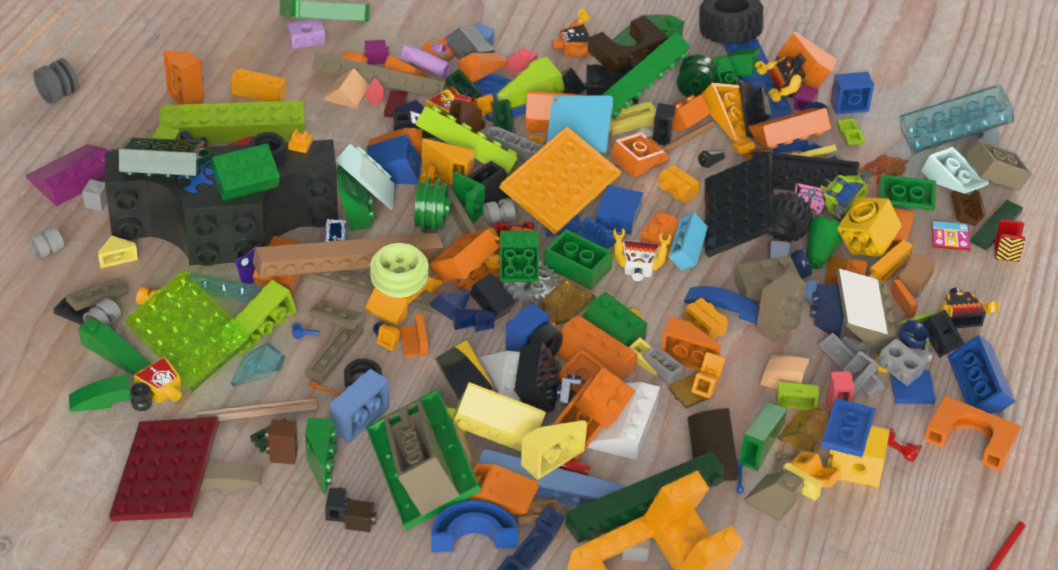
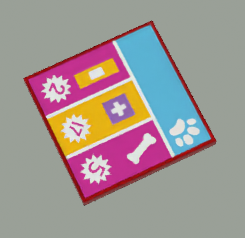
[931,220,971,251]

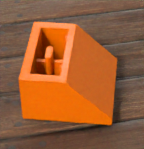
[673,95,711,132]

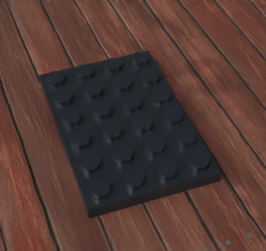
[705,152,775,257]

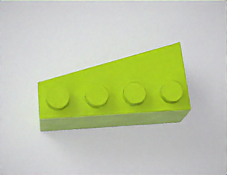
[220,280,297,356]

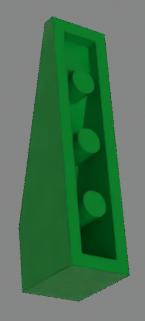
[78,317,151,375]

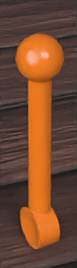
[309,381,342,396]

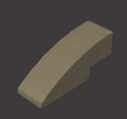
[200,463,263,493]

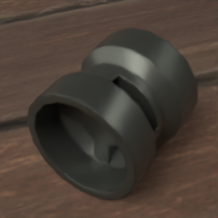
[130,383,152,411]

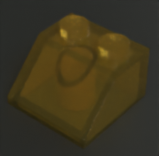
[778,407,831,453]

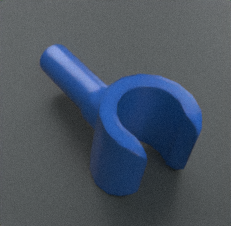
[292,323,320,339]

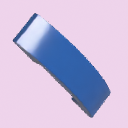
[684,286,760,324]

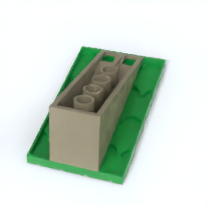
[366,389,482,531]

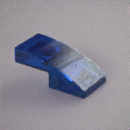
[453,309,495,332]

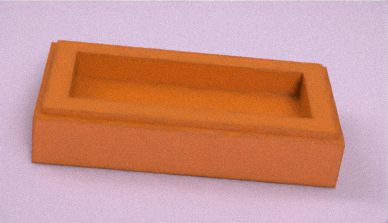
[891,279,918,319]

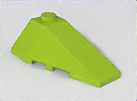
[496,56,565,108]

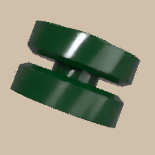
[676,55,717,97]

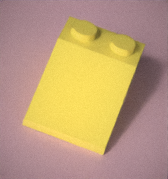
[521,420,587,480]

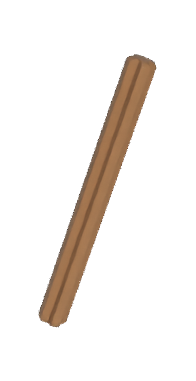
[196,398,319,421]

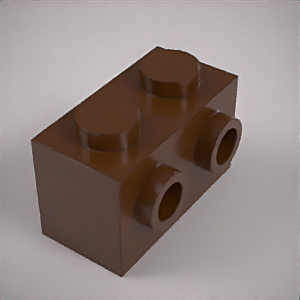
[265,419,298,465]

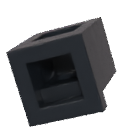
[325,487,350,522]

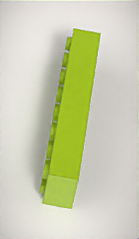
[159,101,305,143]

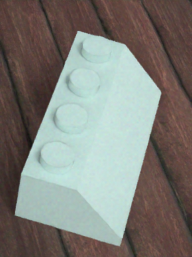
[336,144,395,210]

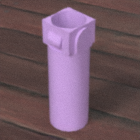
[400,45,452,79]

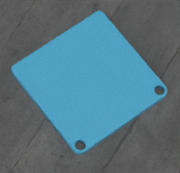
[546,96,613,154]

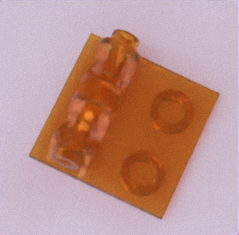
[859,155,909,185]

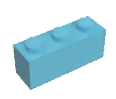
[668,212,708,271]

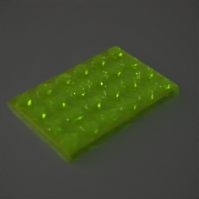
[123,270,253,392]

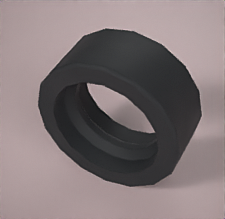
[250,132,286,165]
[528,324,563,357]
[344,359,382,388]

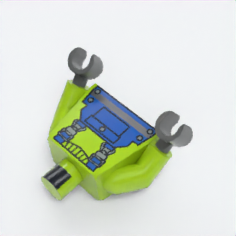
[821,169,874,219]

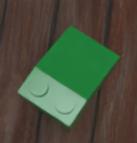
[337,165,375,231]

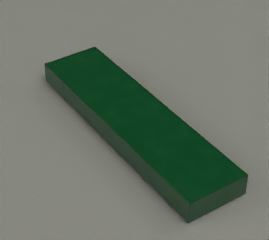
[971,200,1023,250]

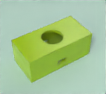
[776,382,819,411]

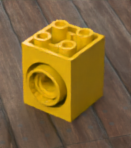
[837,197,902,257]
[827,426,890,487]

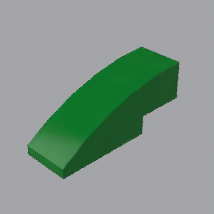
[69,374,131,412]

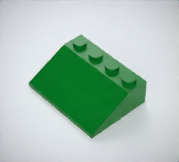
[612,15,684,66]

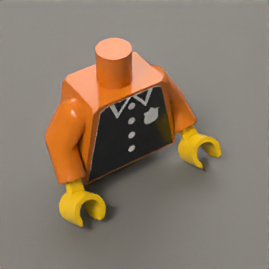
[551,9,596,58]

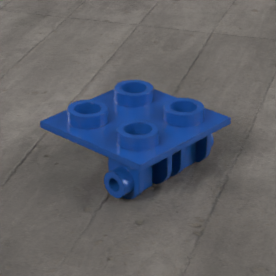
[575,217,616,249]

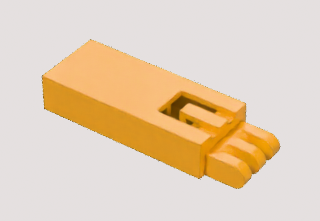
[868,240,913,285]

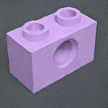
[287,19,325,49]

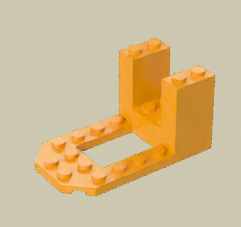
[566,471,744,570]

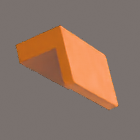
[400,314,428,357]

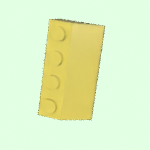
[453,382,546,452]

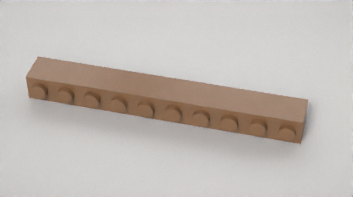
[253,233,444,278]

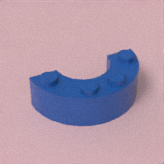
[431,500,518,553]

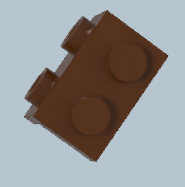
[951,190,986,226]

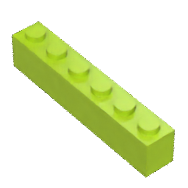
[415,105,521,176]

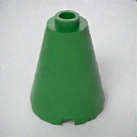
[806,216,843,269]

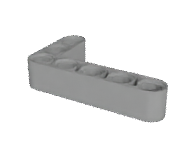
[486,126,544,163]

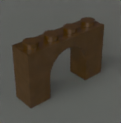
[587,16,669,73]

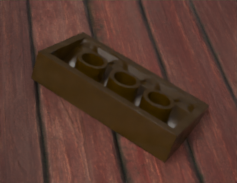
[687,408,739,481]

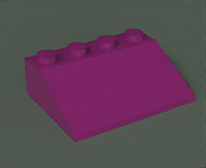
[26,144,110,206]

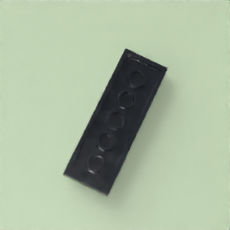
[751,151,860,191]

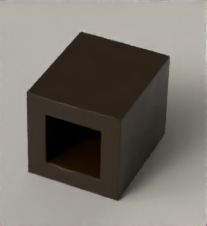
[345,499,378,533]

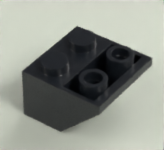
[468,161,511,203]

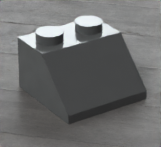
[446,26,495,60]

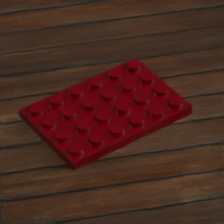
[109,417,219,521]

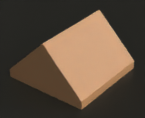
[324,68,370,109]

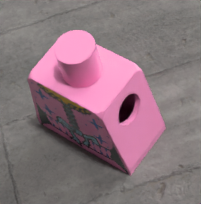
[795,183,826,228]

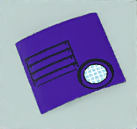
[235,243,261,288]

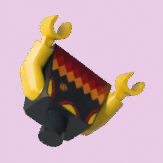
[755,54,806,102]
[937,287,999,328]

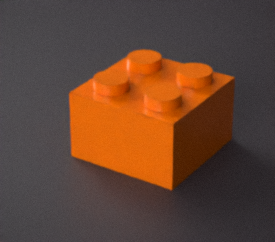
[575,367,635,429]

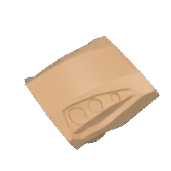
[760,354,811,389]

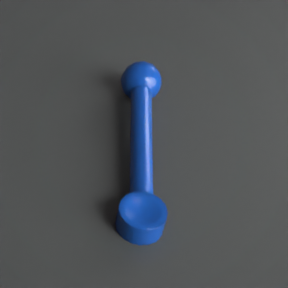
[736,459,744,494]

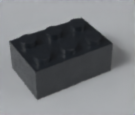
[585,64,639,104]
[514,341,561,413]

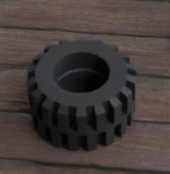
[768,192,813,242]

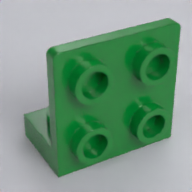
[453,172,485,224]

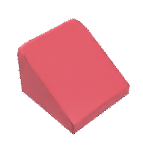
[366,78,384,105]

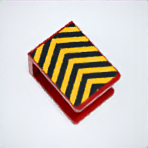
[994,220,1026,262]

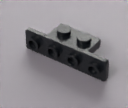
[739,80,771,139]

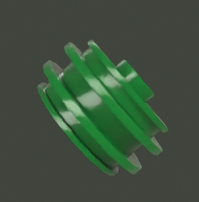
[414,177,451,233]

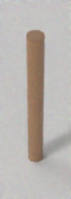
[661,121,715,153]

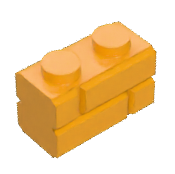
[658,164,700,204]
[684,298,728,340]

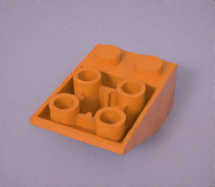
[465,463,540,514]

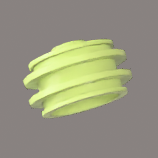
[370,243,429,298]

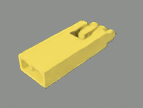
[609,101,656,136]

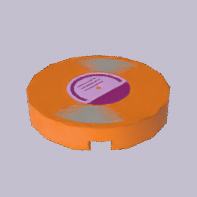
[422,38,455,61]

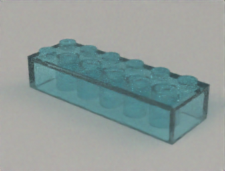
[899,84,1014,154]

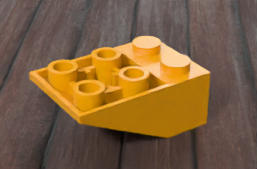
[422,138,475,188]

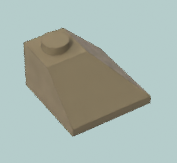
[744,470,804,522]

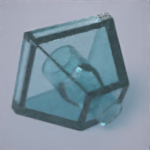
[230,342,286,386]

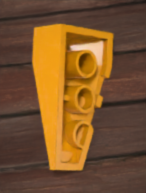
[701,83,749,142]

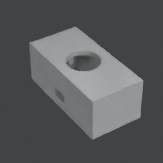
[842,351,878,396]

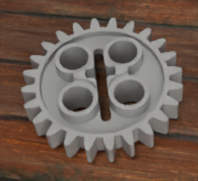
[499,262,562,305]

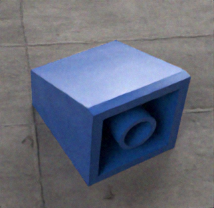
[367,134,422,185]

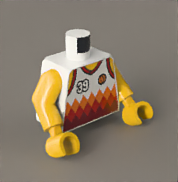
[613,228,671,281]

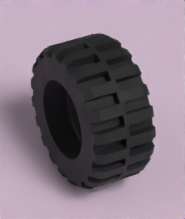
[699,0,764,44]

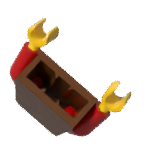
[440,90,486,143]

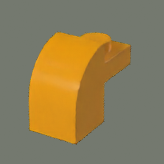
[691,351,727,399]
[790,451,842,488]

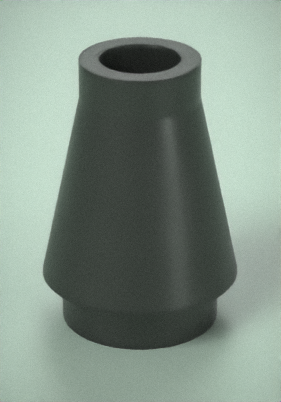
[698,149,725,168]

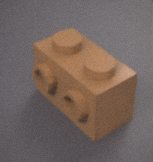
[896,253,936,297]

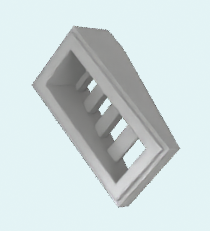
[643,345,685,386]

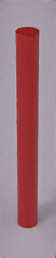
[986,522,1026,570]

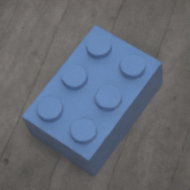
[330,369,389,443]

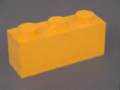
[231,68,287,102]

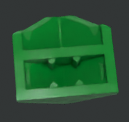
[727,49,760,77]

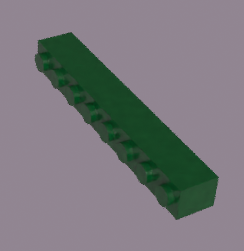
[565,452,725,543]

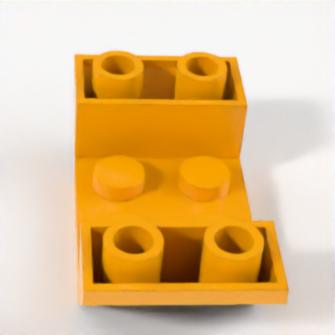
[365,274,443,327]

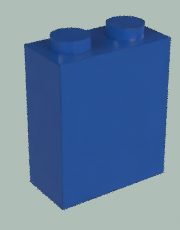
[596,185,643,235]

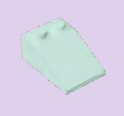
[921,147,990,194]

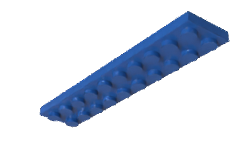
[723,38,809,153]

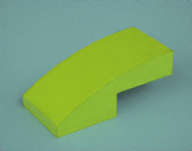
[836,118,865,146]

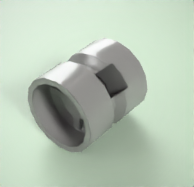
[483,198,516,227]
[28,226,64,260]
[83,298,121,327]

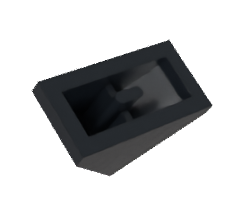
[561,67,586,95]

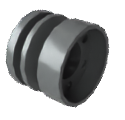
[33,58,79,104]

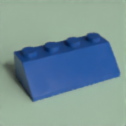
[947,335,1016,413]

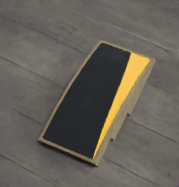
[434,338,499,403]

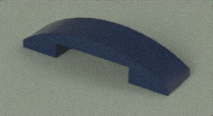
[497,506,565,570]

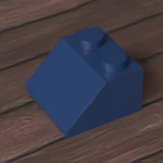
[810,284,844,339]

